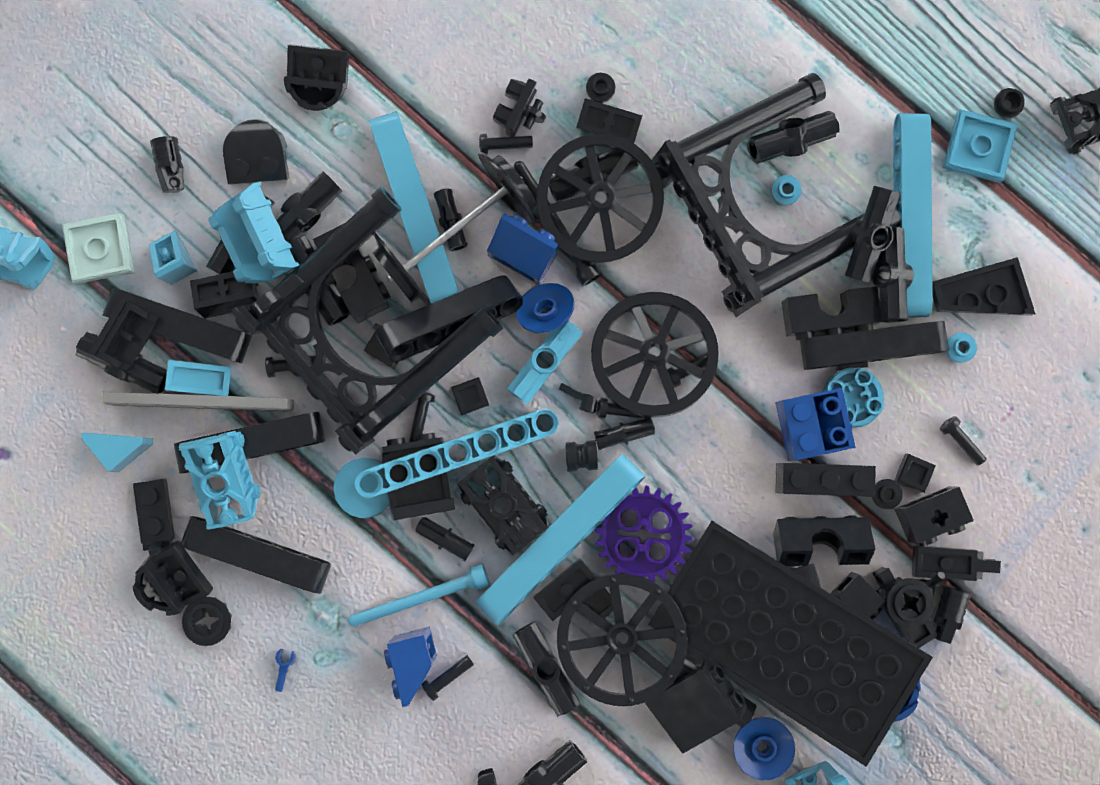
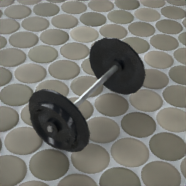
[372,152,537,305]

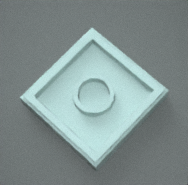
[62,213,135,284]

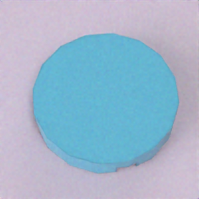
[333,458,389,518]

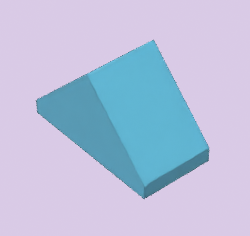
[149,230,198,285]
[81,433,154,472]

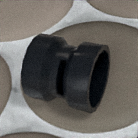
[565,440,598,472]

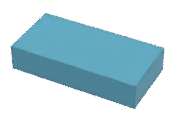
[165,360,231,396]

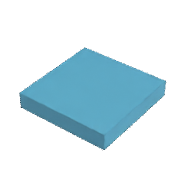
[943,109,1018,183]

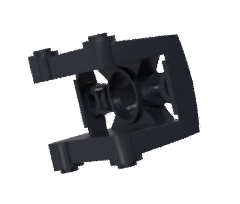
[1050,88,1100,155]
[457,455,550,556]

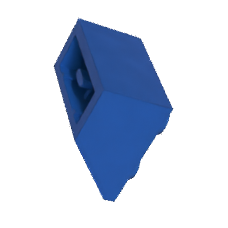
[487,213,558,285]
[775,388,856,461]
[384,626,437,707]

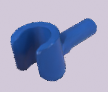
[275,649,296,692]

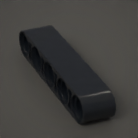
[375,275,524,362]
[102,287,252,364]
[800,321,949,370]
[173,412,326,474]
[181,516,332,594]

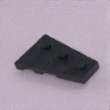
[932,257,1036,316]

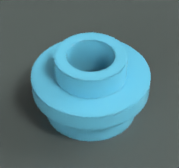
[771,175,802,205]
[946,333,977,363]

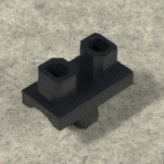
[493,78,546,137]

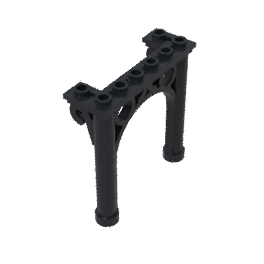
[652,73,901,317]
[231,186,503,455]

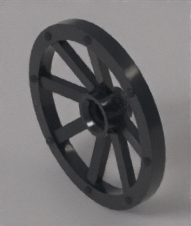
[536,134,664,263]
[591,292,719,418]
[557,573,688,706]

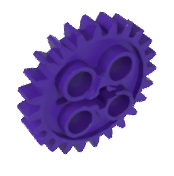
[594,485,694,582]

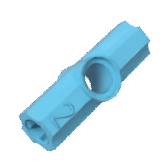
[507,321,583,405]

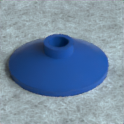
[516,283,575,333]
[733,717,795,780]

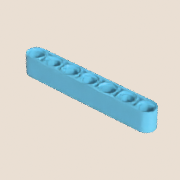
[368,111,459,304]
[893,113,933,317]
[354,409,559,498]
[475,454,645,626]

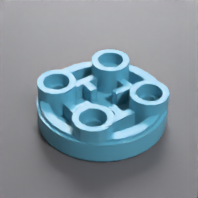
[822,368,884,428]

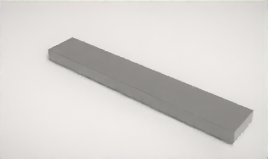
[103,392,294,412]

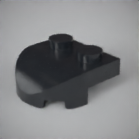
[284,44,349,111]
[223,119,289,185]
[132,540,213,616]

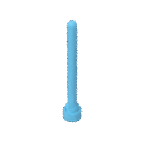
[348,563,490,627]

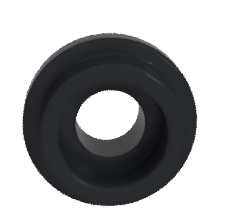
[586,72,616,103]
[993,88,1025,118]
[872,479,903,509]

